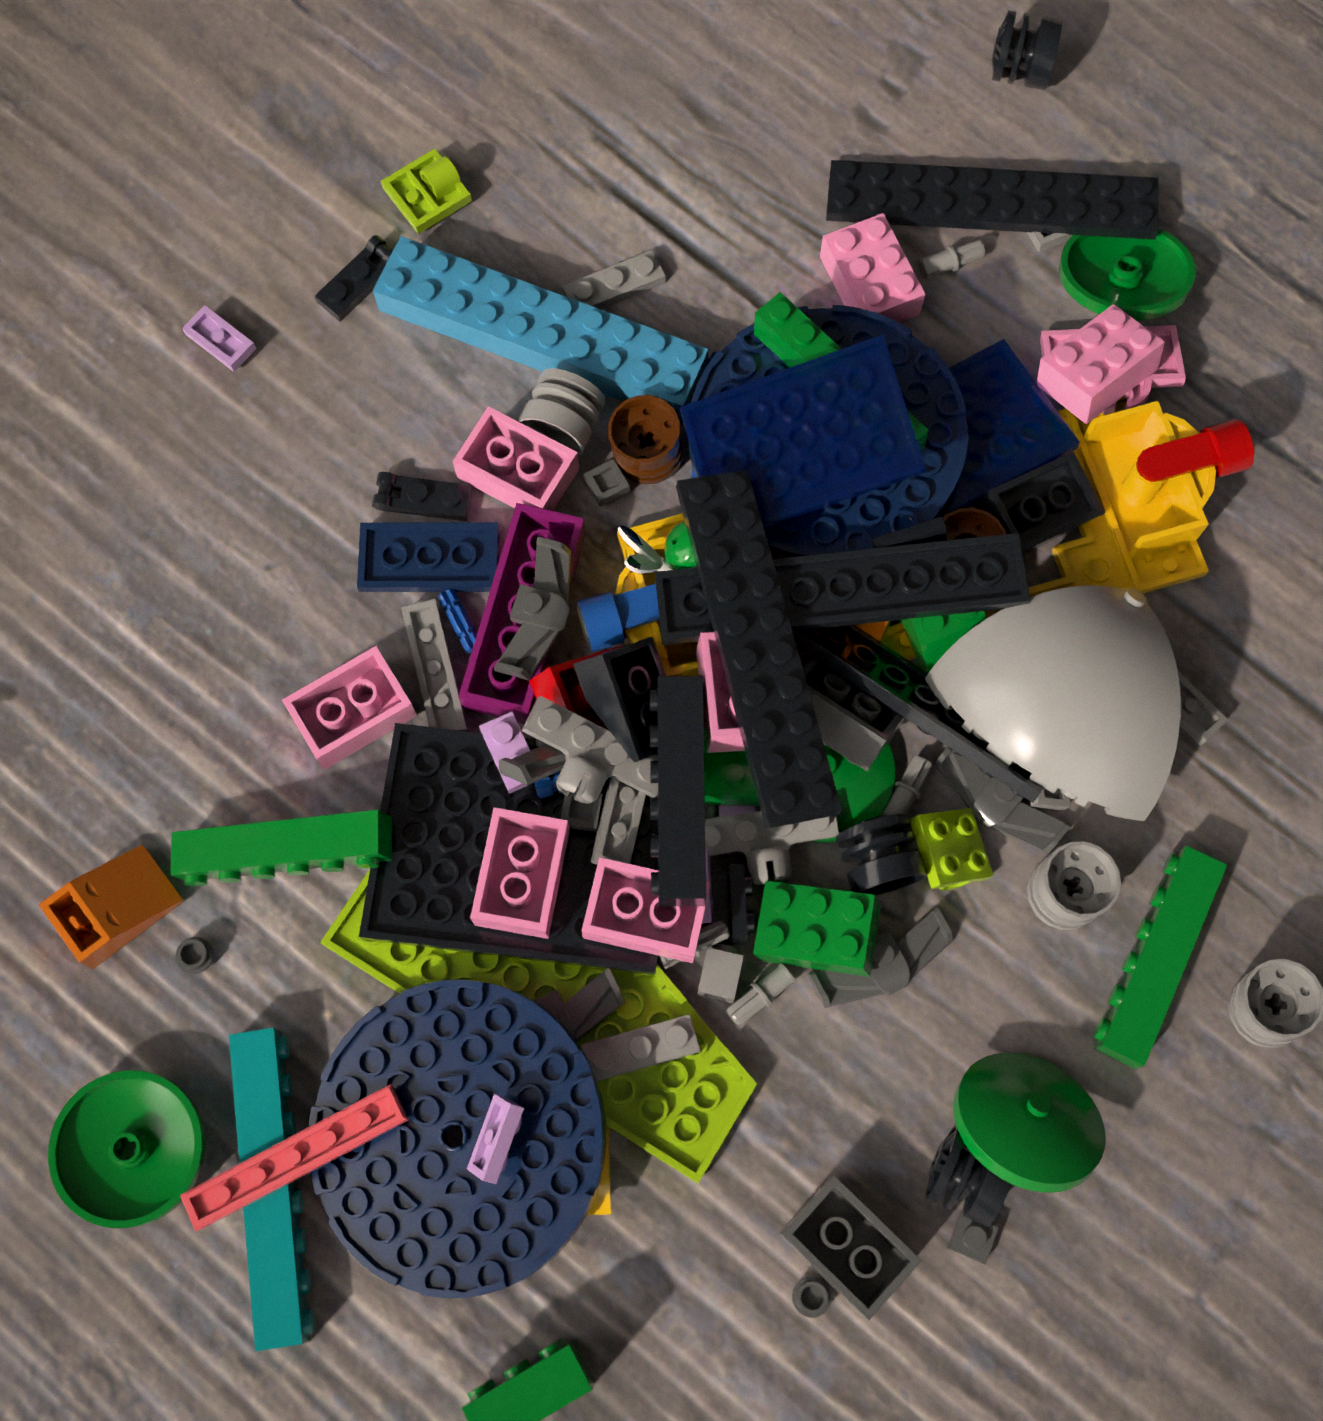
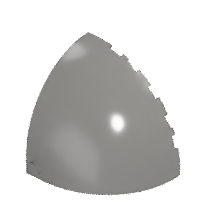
[925,585,1181,821]

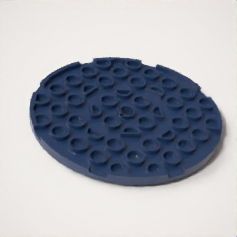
[688,305,968,557]
[309,980,606,1298]

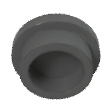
[176,937,214,974]
[792,1277,831,1318]

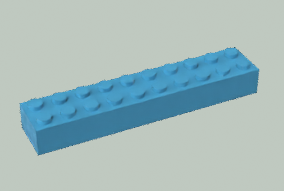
[373,236,709,424]

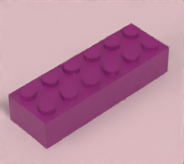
[458,503,586,724]

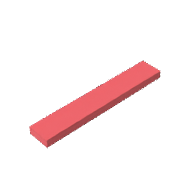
[180,1084,409,1231]

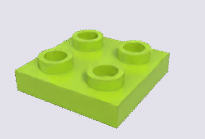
[381,148,472,234]
[910,808,994,891]

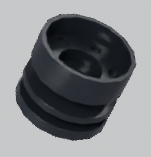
[991,10,1063,90]
[835,814,928,896]
[925,1124,1011,1227]

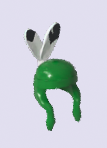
[618,521,697,574]

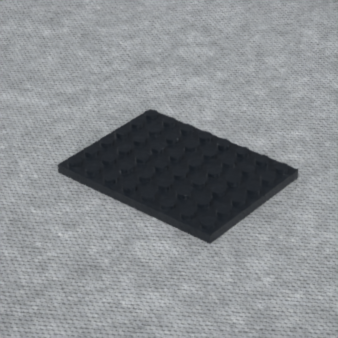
[359,723,658,975]

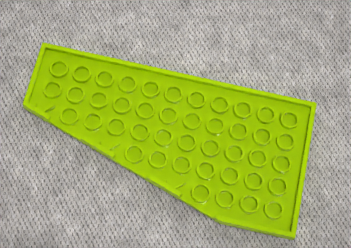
[320,869,757,1184]

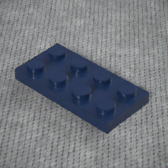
[357,522,499,592]

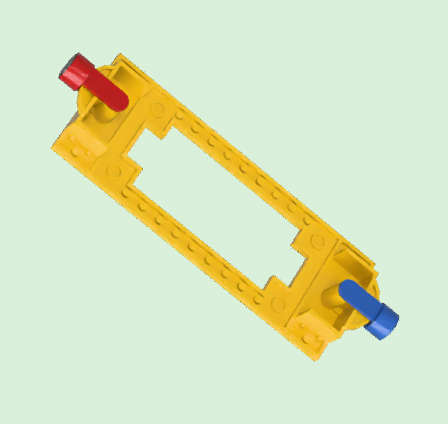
[577,396,1254,676]

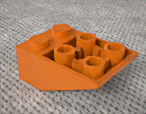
[38,844,184,969]

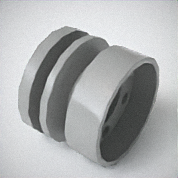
[518,368,605,456]
[1027,841,1121,930]
[1228,959,1323,1048]

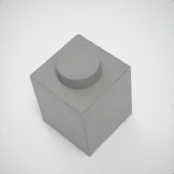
[697,944,744,1004]

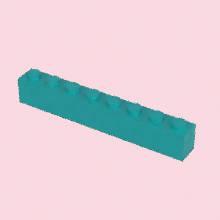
[229,1028,315,1352]

